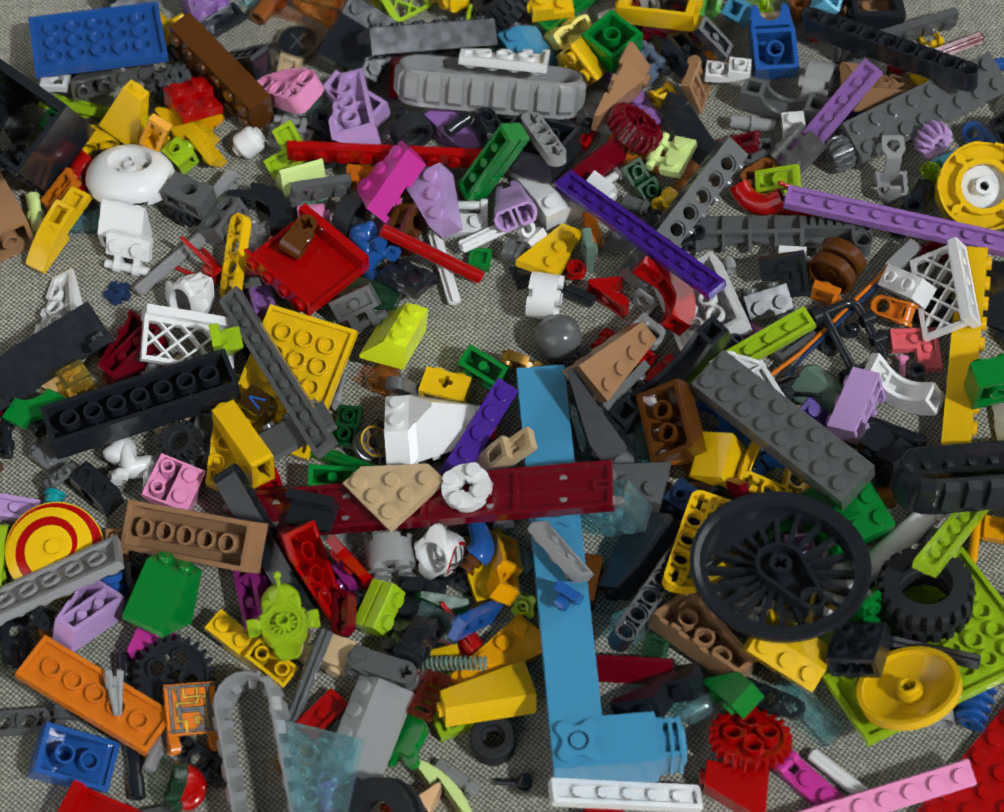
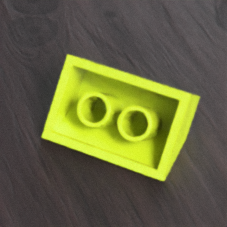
[359,303,428,370]

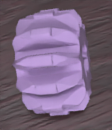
[914,120,953,159]

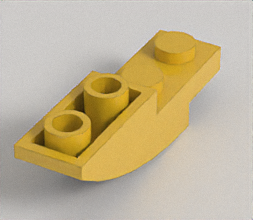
[155,107,228,168]
[25,186,92,274]
[204,609,300,688]

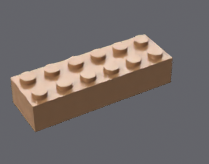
[121,500,268,574]

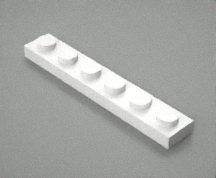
[548,777,703,812]

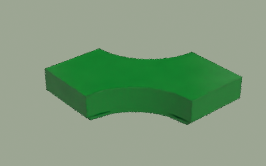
[2,388,67,430]

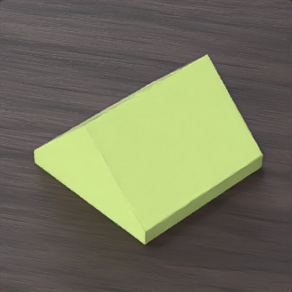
[275,159,326,200]

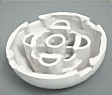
[86,144,175,205]

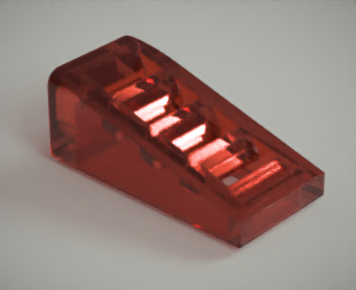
[407,668,452,723]

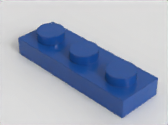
[448,600,504,642]

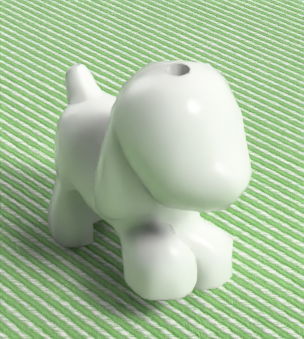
[102,437,161,490]

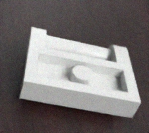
[448,199,488,237]

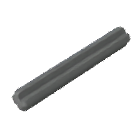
[287,628,333,726]

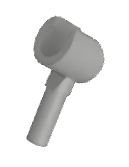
[722,257,737,274]

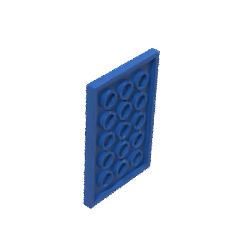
[28,1,169,78]

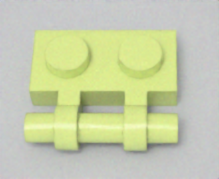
[645,132,697,179]

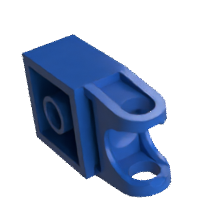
[748,3,799,80]

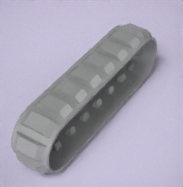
[393,54,586,119]
[212,669,308,812]

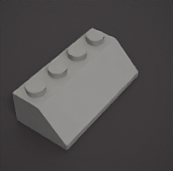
[322,676,415,784]

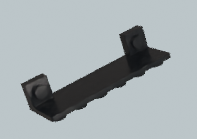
[0,302,114,412]

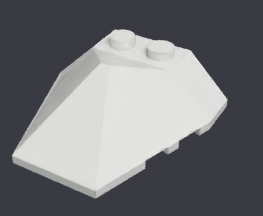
[384,394,480,465]

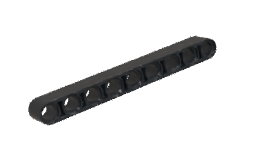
[802,7,979,92]
[608,485,730,652]

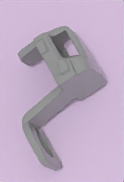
[873,135,908,203]
[632,288,673,351]

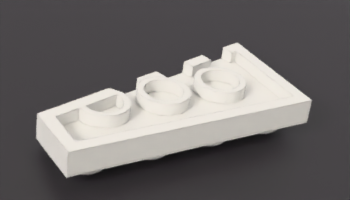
[459,48,550,75]

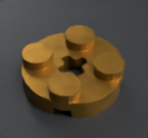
[499,349,545,373]

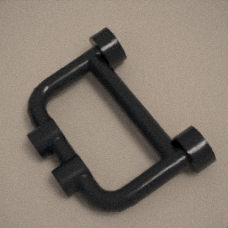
[807,298,888,384]

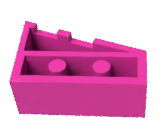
[356,140,426,223]

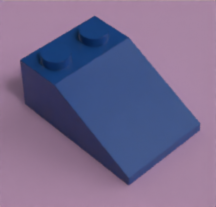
[26,722,121,793]

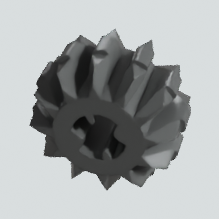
[823,134,857,173]

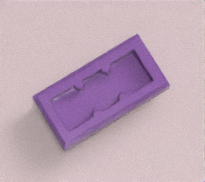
[248,282,276,318]

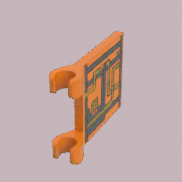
[163,681,219,756]

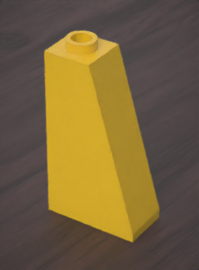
[212,400,275,489]
[436,661,537,727]

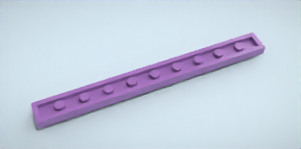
[783,185,1004,257]

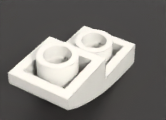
[704,57,752,82]

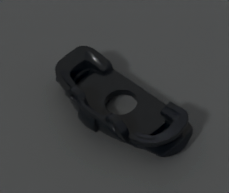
[0,611,31,669]

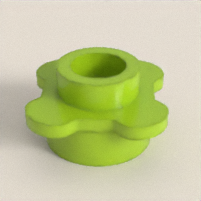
[511,593,537,618]

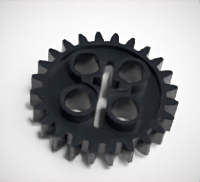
[133,634,216,707]

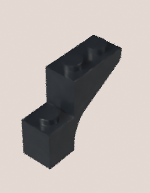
[609,662,706,719]

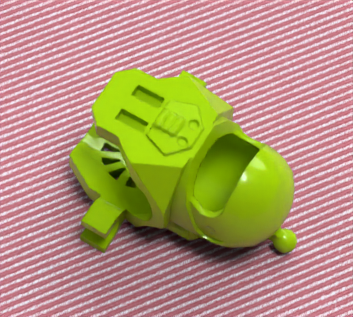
[246,571,321,661]

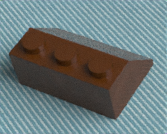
[636,379,707,463]

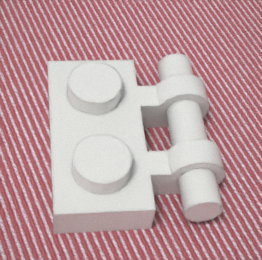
[104,229,153,277]

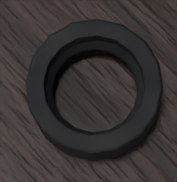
[389,111,434,146]
[331,195,366,239]

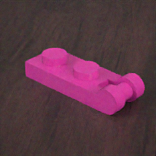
[773,750,843,806]

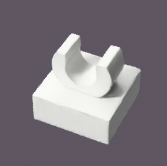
[516,223,548,249]

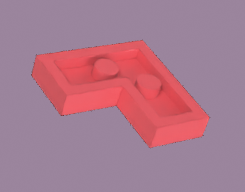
[889,327,943,373]

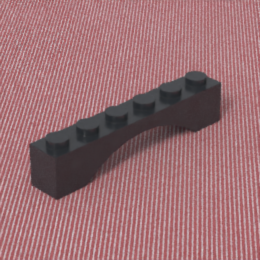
[608,315,731,435]

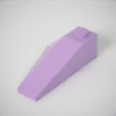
[328,68,381,144]

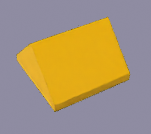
[689,432,746,489]

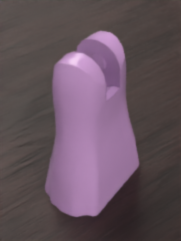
[494,180,538,233]

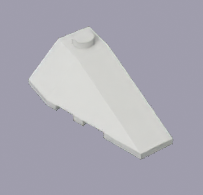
[507,166,585,232]
[34,268,83,334]

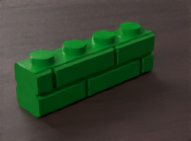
[458,123,530,201]

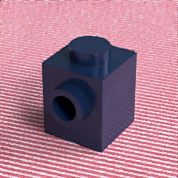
[662,477,699,522]

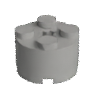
[798,59,839,98]
[364,531,416,580]

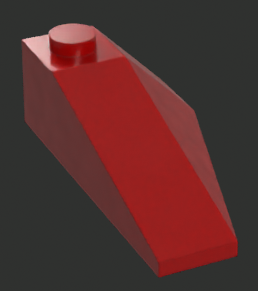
[278,520,339,622]

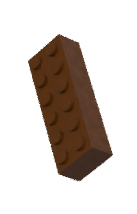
[169,12,274,130]

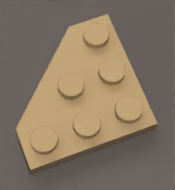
[343,464,443,533]

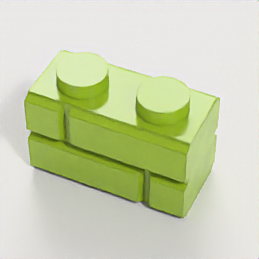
[356,579,405,638]

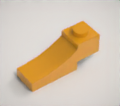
[139,113,172,153]
[487,531,523,606]

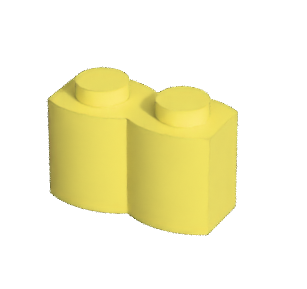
[544,15,593,51]

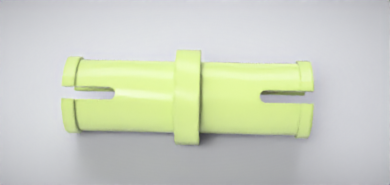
[25,192,45,237]

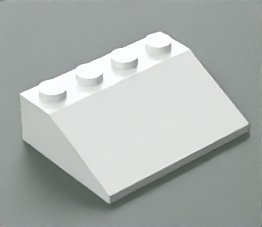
[653,251,754,351]

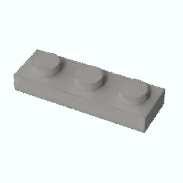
[527,521,594,583]

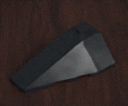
[567,368,635,461]

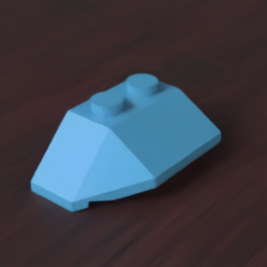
[495,25,557,66]

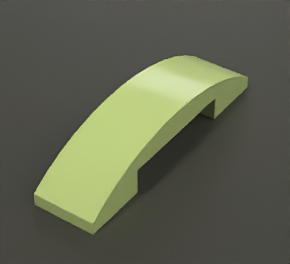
[415,760,472,812]

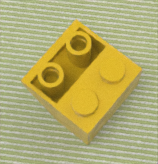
[555,37,607,88]

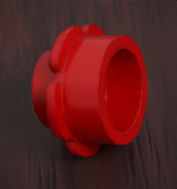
[564,259,587,280]

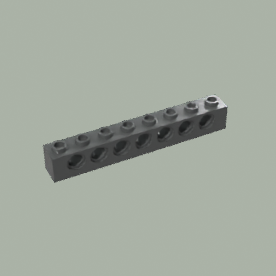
[617,136,748,290]

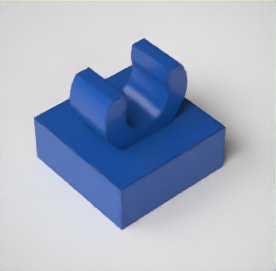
[553,579,584,611]

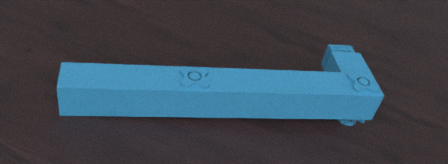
[516,365,687,782]

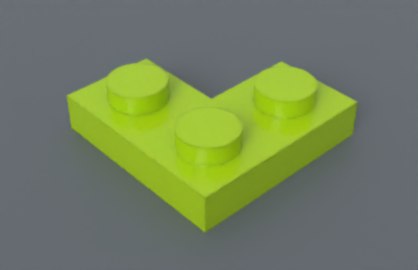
[263,120,309,181]

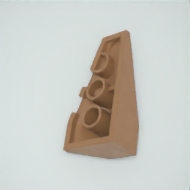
[591,42,651,131]
[840,62,917,112]

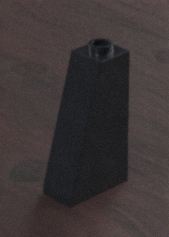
[597,512,680,601]

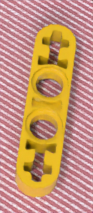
[219,213,251,297]

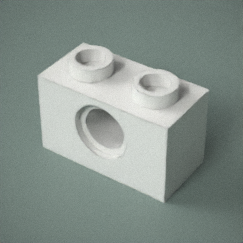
[878,264,937,309]

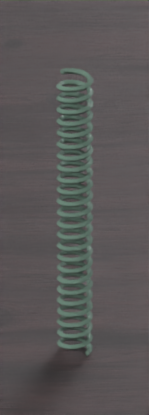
[408,655,487,671]

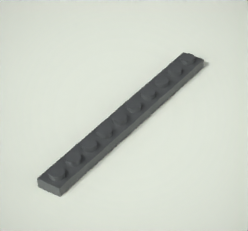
[219,286,338,459]

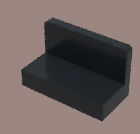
[285,488,340,533]

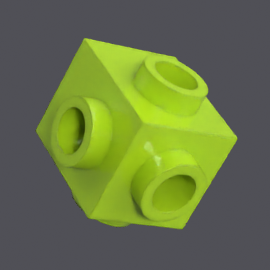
[161,136,200,175]

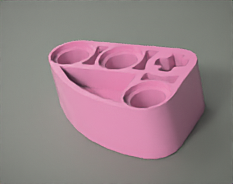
[257,68,324,115]

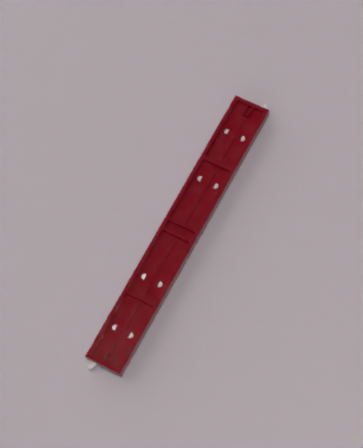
[223,459,626,536]

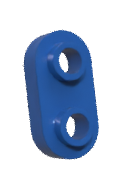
[962,121,999,143]

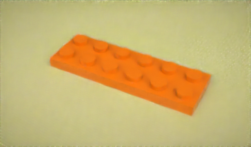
[15,635,166,757]

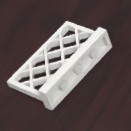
[910,237,981,342]
[140,303,235,370]

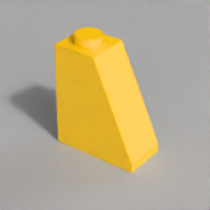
[99,79,149,145]

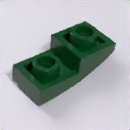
[619,157,662,203]
[333,405,363,448]

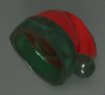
[163,760,207,812]

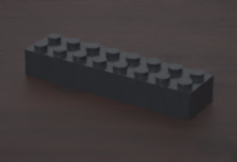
[40,348,241,460]

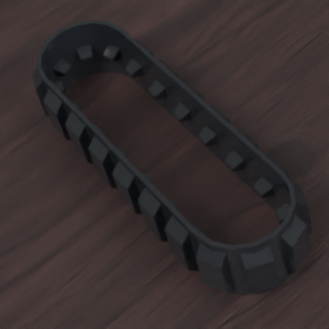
[889,440,1004,515]

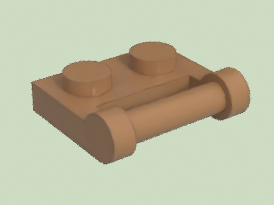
[681,55,712,114]

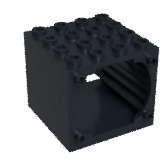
[0,59,96,193]

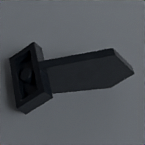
[688,13,733,62]
[664,91,716,166]

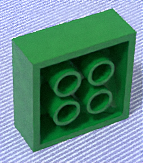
[800,481,896,558]

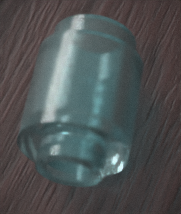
[677,690,717,725]

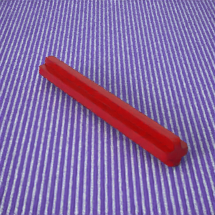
[379,224,484,283]

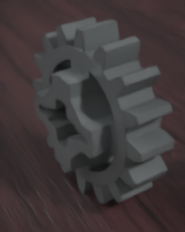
[147,63,193,105]

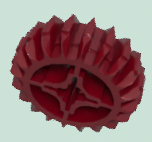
[606,102,663,155]

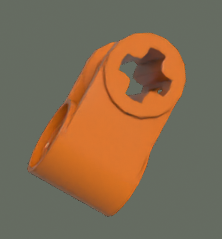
[871,295,919,328]

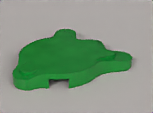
[387,705,428,770]

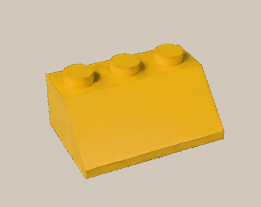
[741,608,829,692]

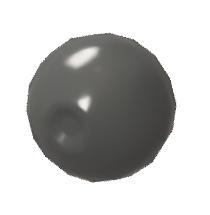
[534,314,583,362]

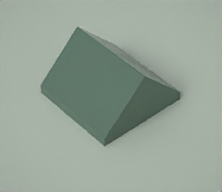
[791,364,843,415]

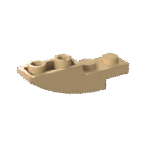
[475,426,538,470]

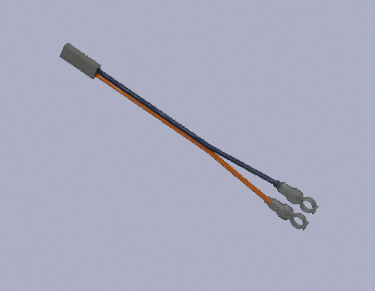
[709,239,922,430]

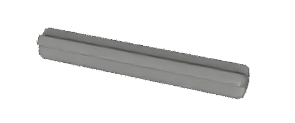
[133,233,206,296]

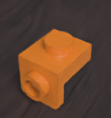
[810,280,843,305]

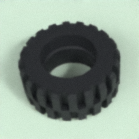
[876,545,975,644]

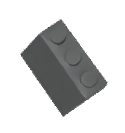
[258,398,337,462]

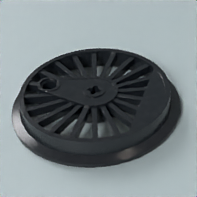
[689,492,872,643]

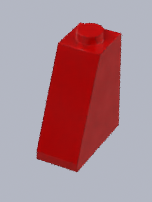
[699,760,770,812]

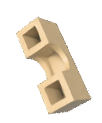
[290,627,357,678]

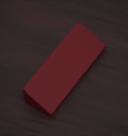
[563,137,627,180]
[596,654,673,685]

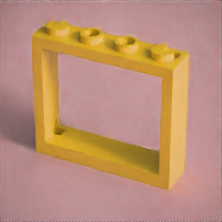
[614,0,704,32]

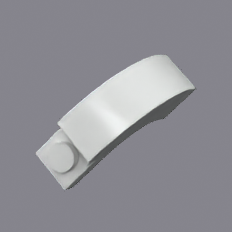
[864,353,945,416]

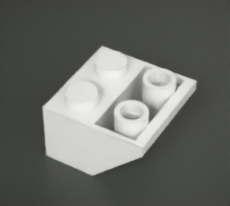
[98,199,153,247]

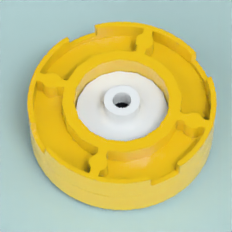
[935,141,1004,231]

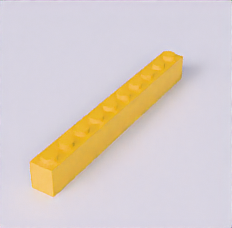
[941,246,992,445]

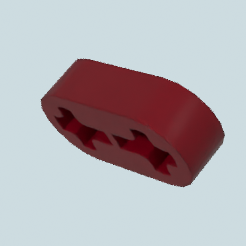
[331,589,357,638]

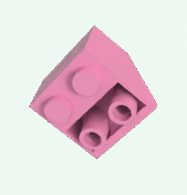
[141,453,206,510]

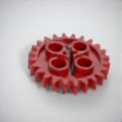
[708,707,793,773]

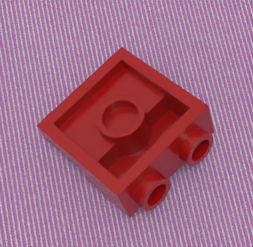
[163,77,223,125]

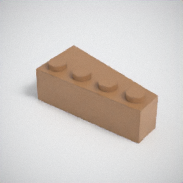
[562,321,657,403]
[648,593,757,677]

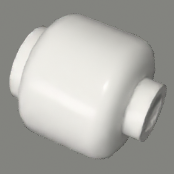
[232,126,266,159]

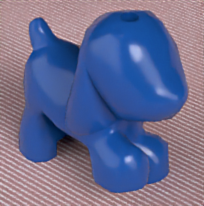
[348,221,401,287]

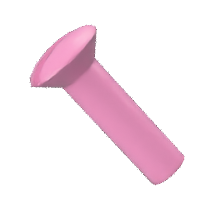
[895,355,909,378]

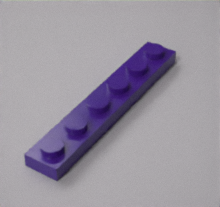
[438,377,519,474]

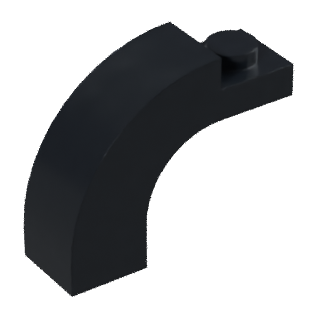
[227,182,294,236]

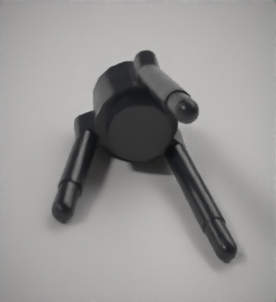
[775,372,819,400]

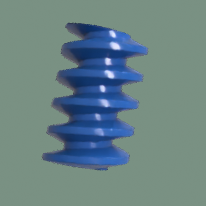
[954,684,1000,732]

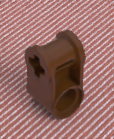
[278,214,317,260]

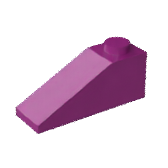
[233,565,272,631]

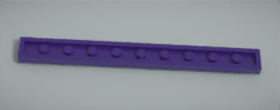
[554,170,727,300]

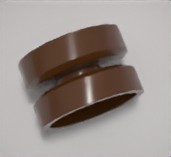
[807,237,866,295]

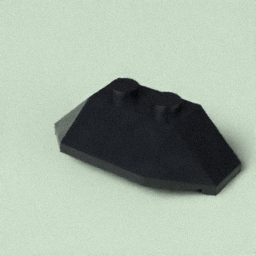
[229,42,281,80]

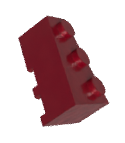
[97,309,169,385]

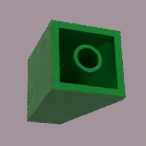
[122,551,203,638]

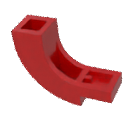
[632,256,696,336]

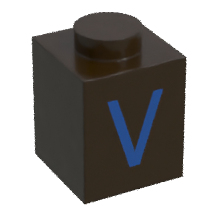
[237,384,278,424]

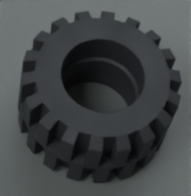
[471,0,529,32]

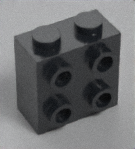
[825,621,892,678]

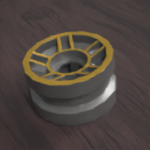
[352,425,386,463]

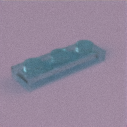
[775,680,846,748]

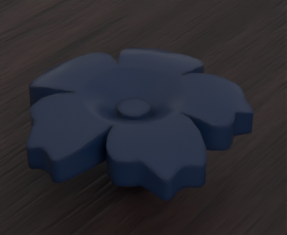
[103,280,131,306]

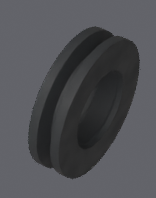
[337,777,426,812]

